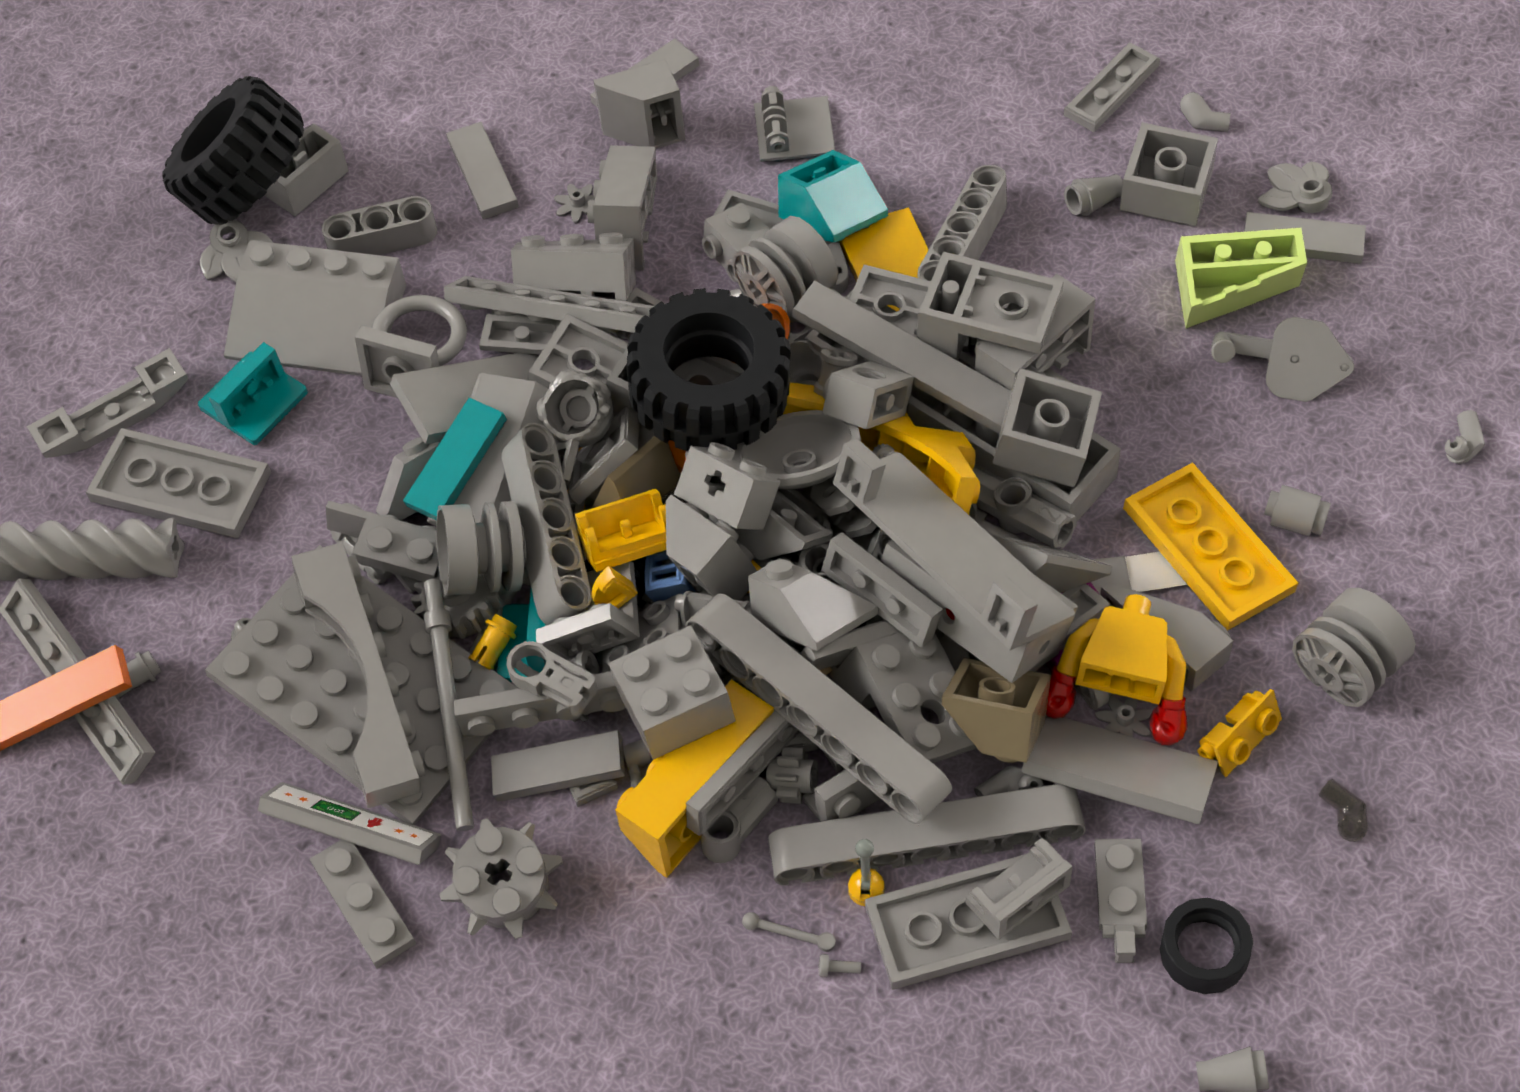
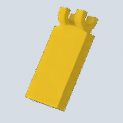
[839,207,929,311]

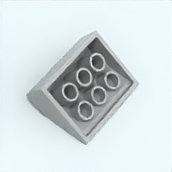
[224,240,406,376]

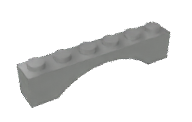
[291,542,426,808]

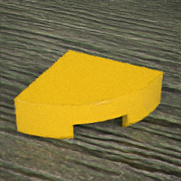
[591,566,638,609]

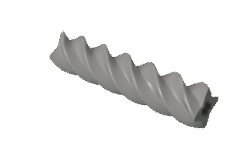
[0,517,185,581]

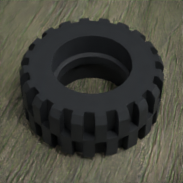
[162,76,304,225]
[627,288,791,451]

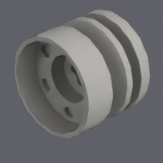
[732,216,838,317]
[436,501,526,596]
[1292,588,1416,707]

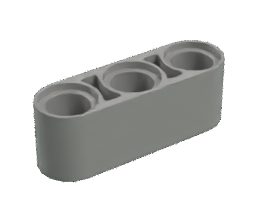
[322,196,437,255]

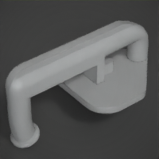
[1211,317,1354,402]

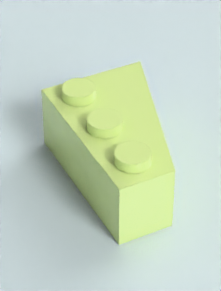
[1175,228,1307,328]

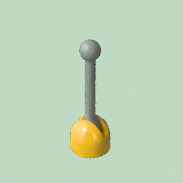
[848,839,885,906]

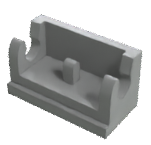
[965,838,1073,940]

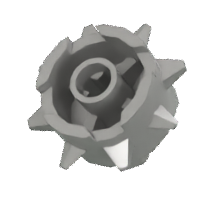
[439,818,563,940]

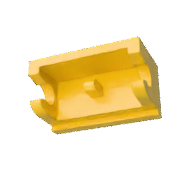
[575,488,666,572]

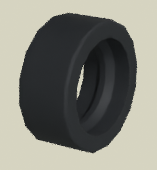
[1159,897,1253,994]

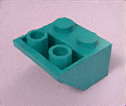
[778,150,888,243]

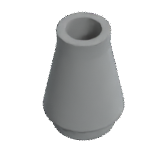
[1064,174,1123,216]
[1196,1046,1269,1092]

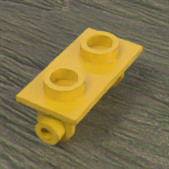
[1197,689,1282,777]

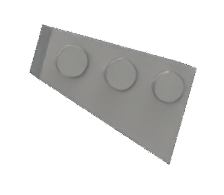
[587,145,657,271]
[511,232,636,301]

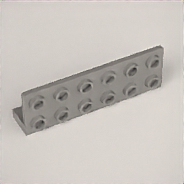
[833,438,1075,650]

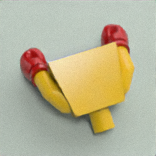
[1046,594,1188,746]

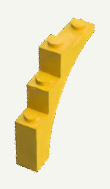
[783,382,980,515]

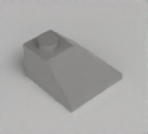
[992,535,1113,593]
[748,558,878,651]

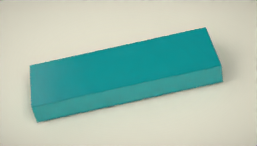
[403,398,507,521]

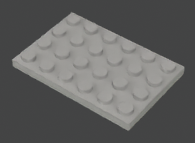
[205,545,517,825]

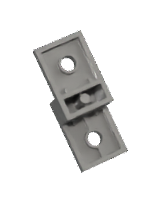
[849,252,1064,361]
[528,314,744,429]
[829,583,977,763]

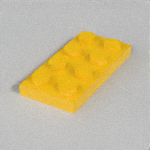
[1123,462,1298,631]

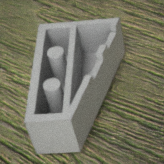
[975,274,1095,391]

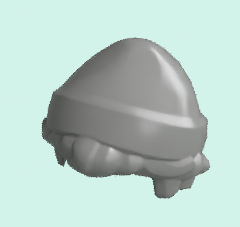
[538,370,614,448]

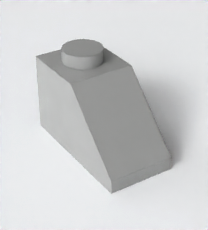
[376,437,439,520]

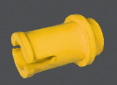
[468,614,517,670]

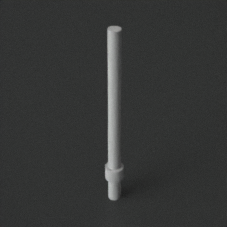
[424,579,474,831]

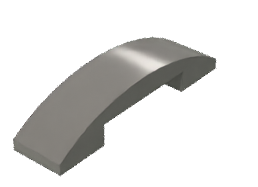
[27,348,189,458]

